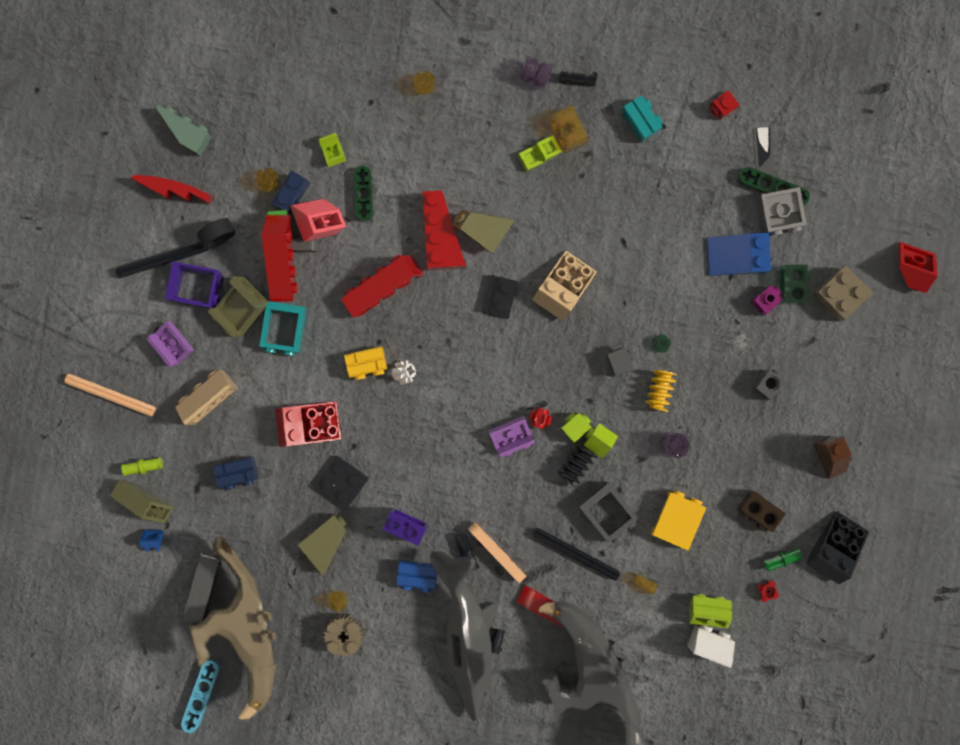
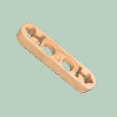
[468,522,527,583]

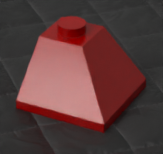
[898,242,938,293]

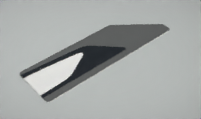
[753,127,775,188]

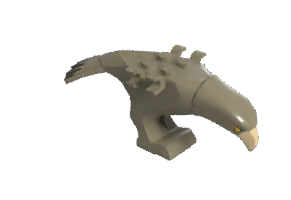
[189,536,277,719]

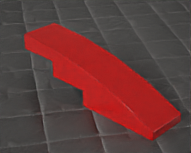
[131,175,213,204]

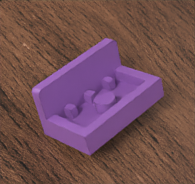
[146,320,194,368]
[489,416,535,457]

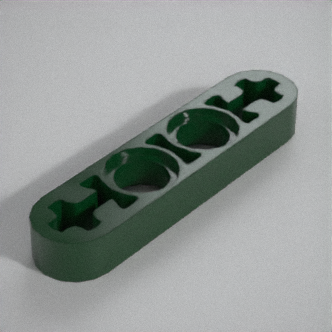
[738,167,810,205]

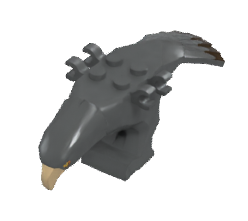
[539,601,641,745]

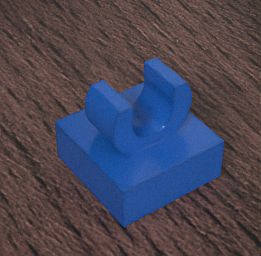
[139,530,164,552]

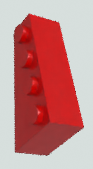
[261,215,298,302]

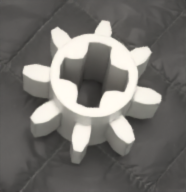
[392,360,416,385]

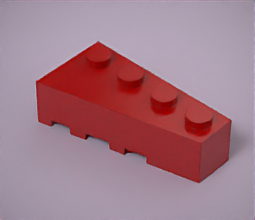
[423,190,466,271]
[341,254,424,318]

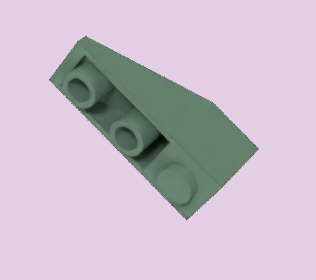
[156,105,212,156]

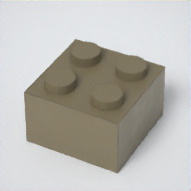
[812,265,873,321]

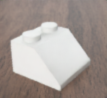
[687,625,735,668]

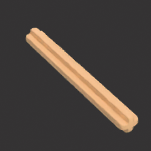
[64,374,156,416]

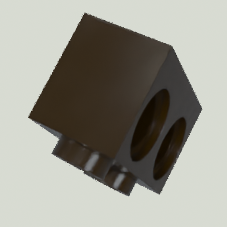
[737,490,786,532]

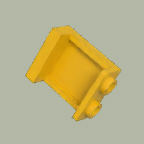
[650,490,706,550]

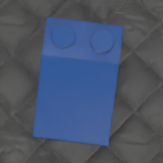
[707,233,771,276]

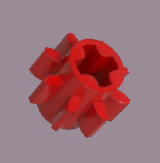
[528,407,552,429]

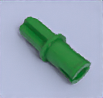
[763,548,803,572]

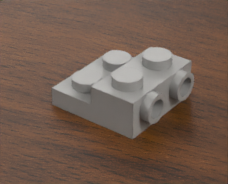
[760,187,807,236]

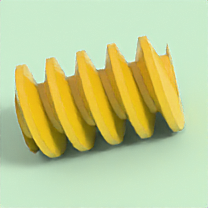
[645,370,677,412]

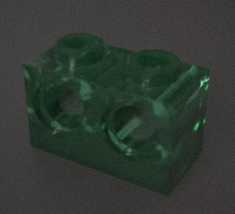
[780,265,811,305]

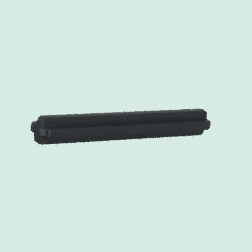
[115,242,208,278]
[533,528,620,581]

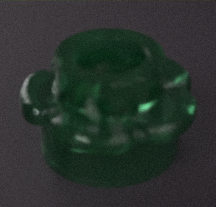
[652,334,671,353]

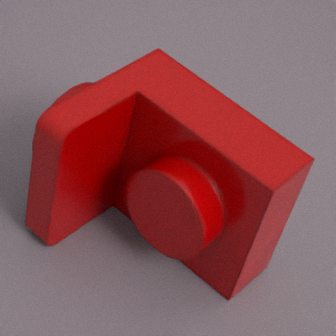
[709,90,740,120]

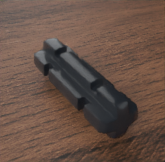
[559,71,597,86]

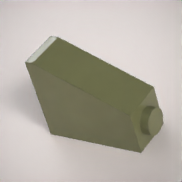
[452,210,514,254]
[110,479,174,523]
[298,514,348,575]

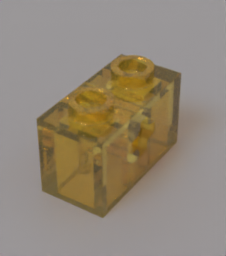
[550,105,589,153]

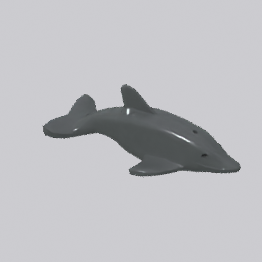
[430,551,497,721]

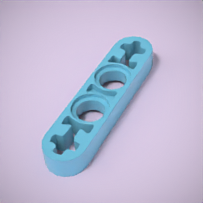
[181,659,220,733]

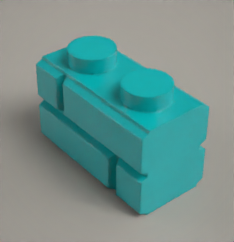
[621,95,663,143]

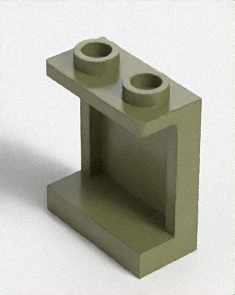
[208,276,269,337]

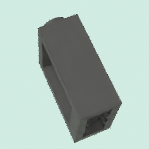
[578,482,638,543]

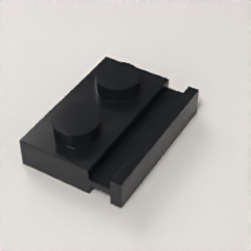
[482,275,518,319]

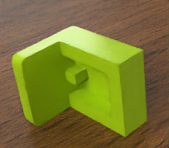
[318,133,346,167]

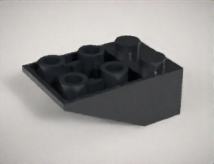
[806,511,869,584]

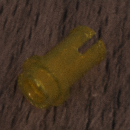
[632,573,658,595]

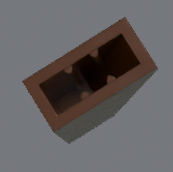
[813,436,852,479]

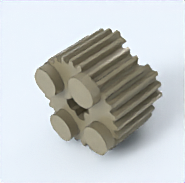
[324,614,365,657]

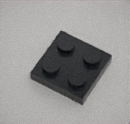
[316,456,369,510]

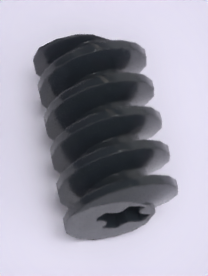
[557,445,598,487]

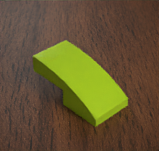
[517,135,562,172]

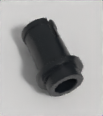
[491,628,505,654]

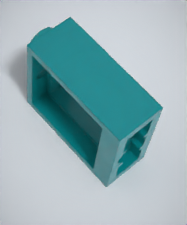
[259,301,307,356]

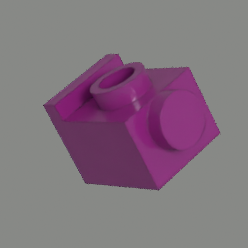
[750,285,783,316]

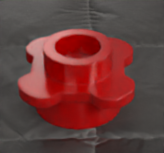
[757,580,779,602]

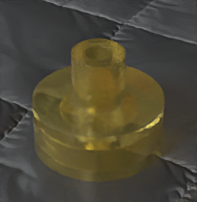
[328,591,348,612]

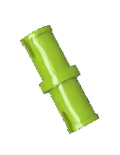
[121,457,163,476]

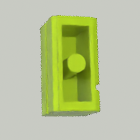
[689,594,732,629]

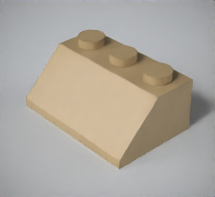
[175,370,238,425]

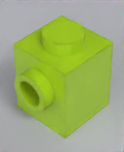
[561,413,592,443]
[584,423,618,459]

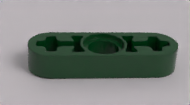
[354,166,373,222]

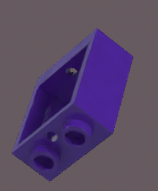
[165,261,223,308]
[382,508,428,546]

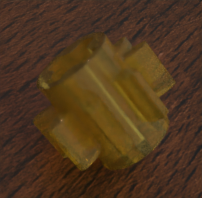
[412,71,436,95]
[255,168,280,192]

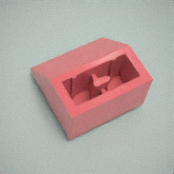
[290,199,346,242]

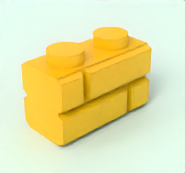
[344,346,388,381]

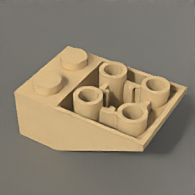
[532,251,597,321]

